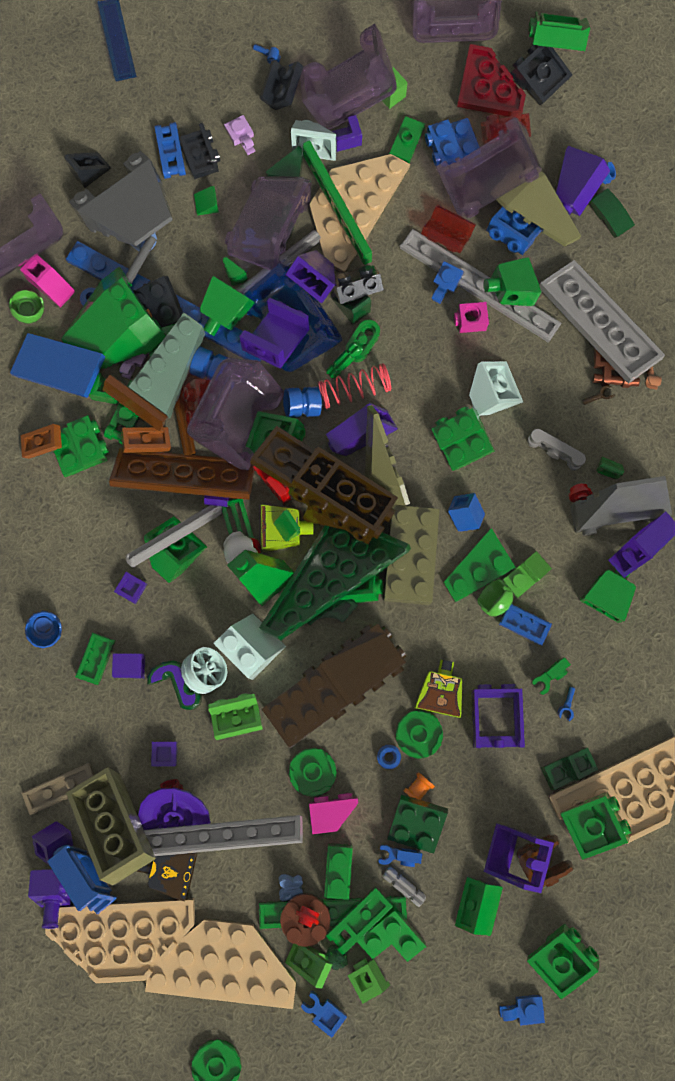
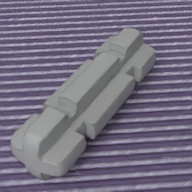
[383,867,426,907]

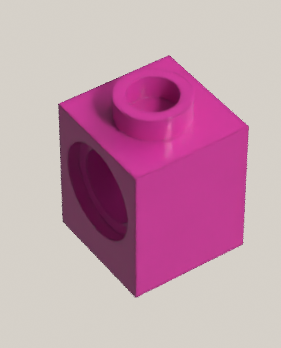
[454,302,489,333]

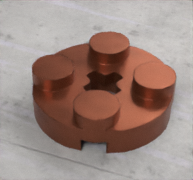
[280,893,330,947]

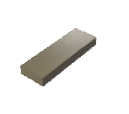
[21,763,95,815]

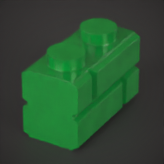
[324,843,353,900]

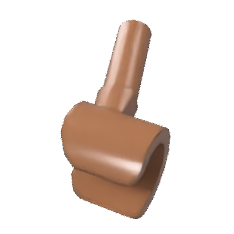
[645,366,662,390]

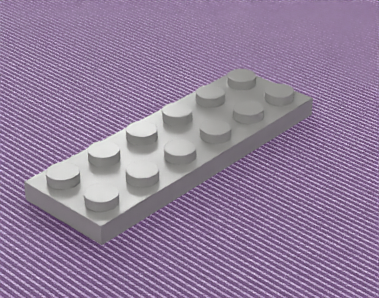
[539,260,665,384]

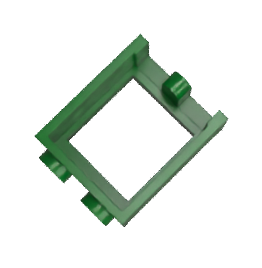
[528,11,590,51]

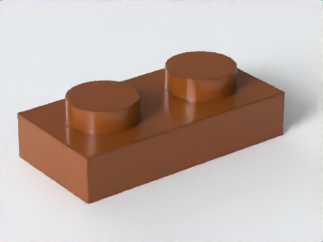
[20,424,62,459]
[121,427,171,453]

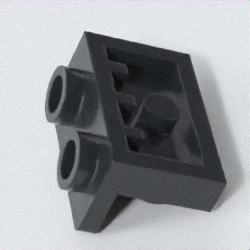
[260,60,304,110]

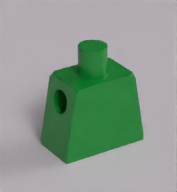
[483,257,542,306]
[200,276,255,336]
[580,570,636,623]

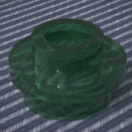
[325,945,348,970]

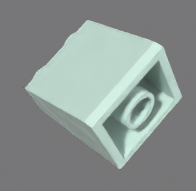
[214,614,286,680]

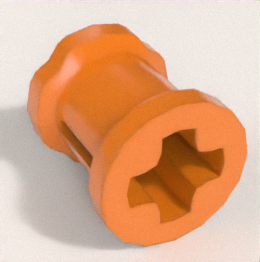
[403,772,435,800]

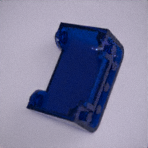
[243,263,343,372]

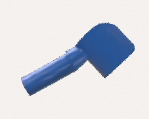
[253,44,281,64]
[558,687,575,721]

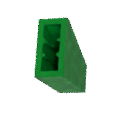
[227,549,295,606]

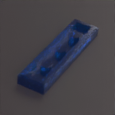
[98,0,137,82]

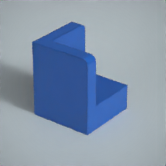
[448,493,485,532]

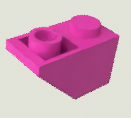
[20,253,75,308]
[309,793,358,834]

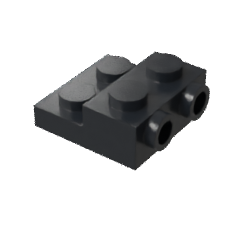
[510,45,573,105]
[332,265,384,304]

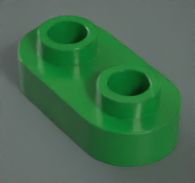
[346,320,380,363]

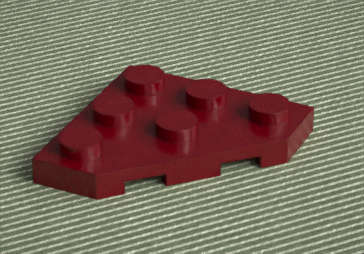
[457,44,526,119]

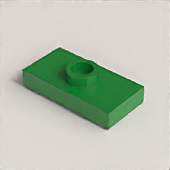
[389,116,425,164]
[75,632,116,685]

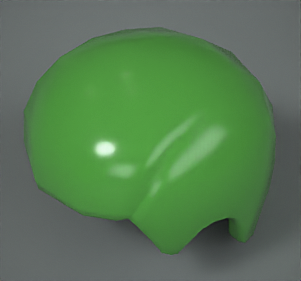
[9,289,44,324]
[477,579,513,616]

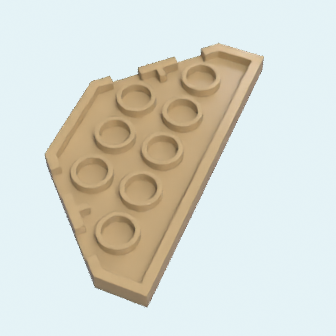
[309,154,410,272]
[548,736,675,844]
[45,898,195,983]
[145,919,296,1009]

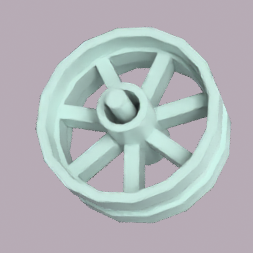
[181,647,227,694]

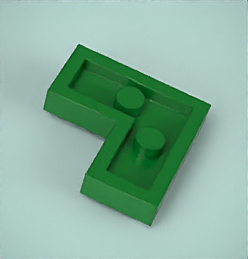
[357,907,426,962]

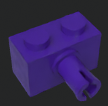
[28,869,71,929]

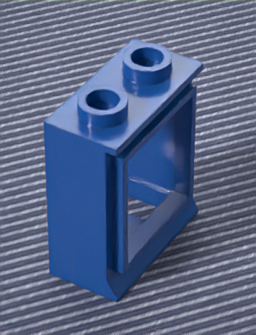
[47,845,117,914]

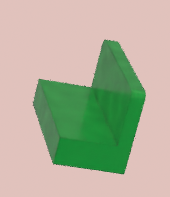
[455,877,503,936]

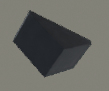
[64,152,111,188]

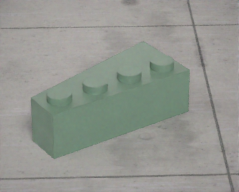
[129,313,205,419]

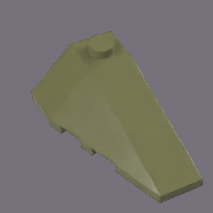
[491,160,581,247]
[365,405,410,506]

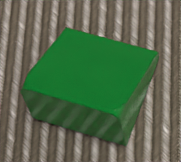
[194,186,219,216]
[223,257,248,286]
[596,457,624,480]
[274,509,300,542]

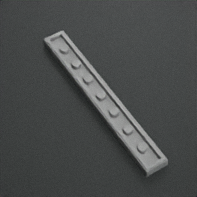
[400,229,562,343]
[144,815,303,856]

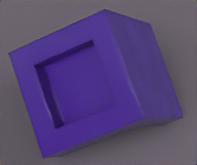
[332,115,362,152]
[112,654,145,679]
[32,822,73,866]

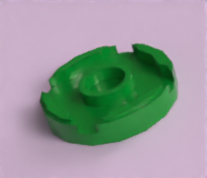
[395,710,443,759]
[289,748,337,797]
[192,1039,242,1081]

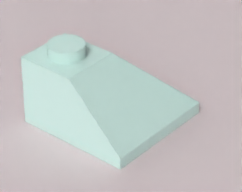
[291,120,336,161]
[469,361,523,416]

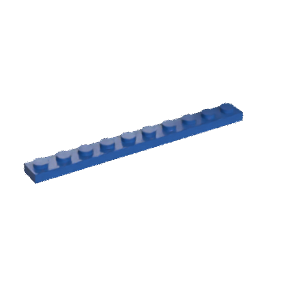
[66,241,261,366]

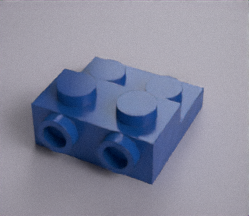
[425,118,483,172]
[486,207,542,255]

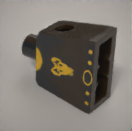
[137,852,198,902]

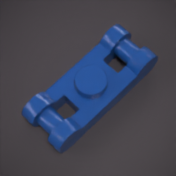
[155,122,186,179]

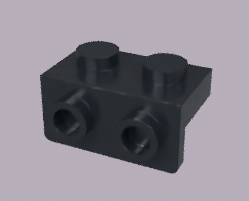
[179,122,221,180]

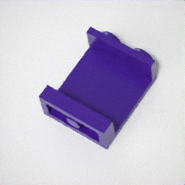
[239,298,310,369]

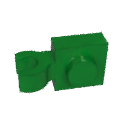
[531,657,571,695]

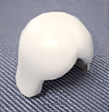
[223,531,258,563]

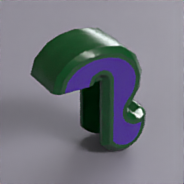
[147,660,202,710]

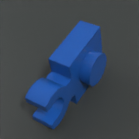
[301,991,347,1038]

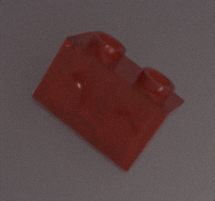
[421,205,476,254]

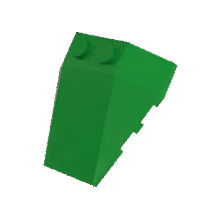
[61,267,167,370]

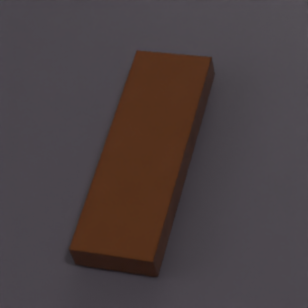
[103,375,167,431]

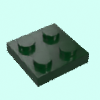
[387,794,448,854]

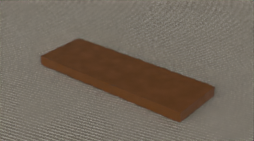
[109,448,255,500]

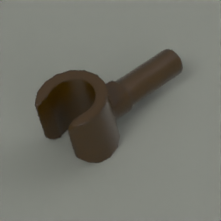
[582,386,615,405]

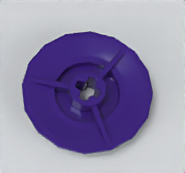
[138,788,211,830]

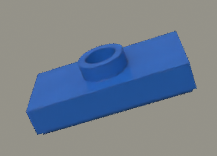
[498,604,552,646]

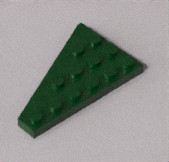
[259,525,411,641]

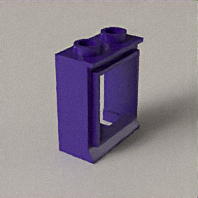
[608,511,675,578]
[471,684,525,748]
[484,823,554,893]

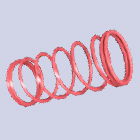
[318,363,391,409]

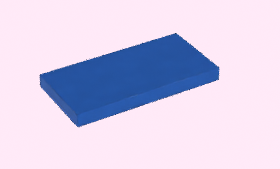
[10,333,105,398]

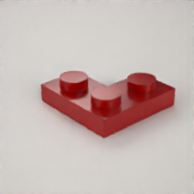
[253,466,291,505]

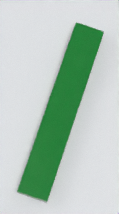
[302,140,372,265]
[259,896,407,929]

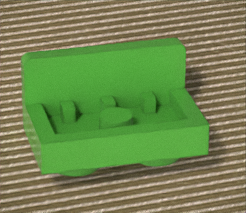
[208,694,263,740]

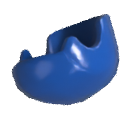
[25,611,62,648]

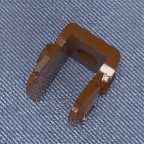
[517,834,574,887]

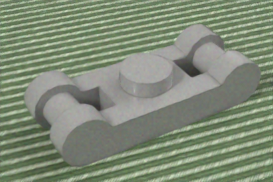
[527,429,586,470]

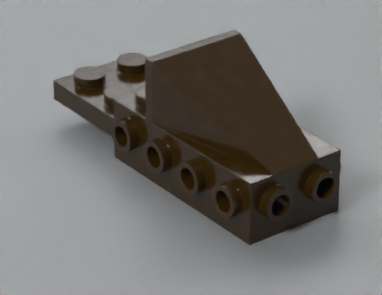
[250,426,398,544]
[262,623,406,749]

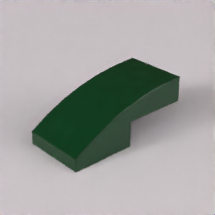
[590,188,635,238]
[541,747,598,790]

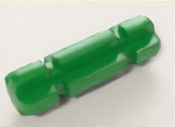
[326,342,363,379]

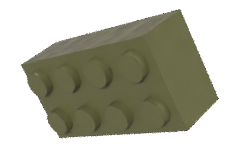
[384,505,440,605]
[66,767,156,885]

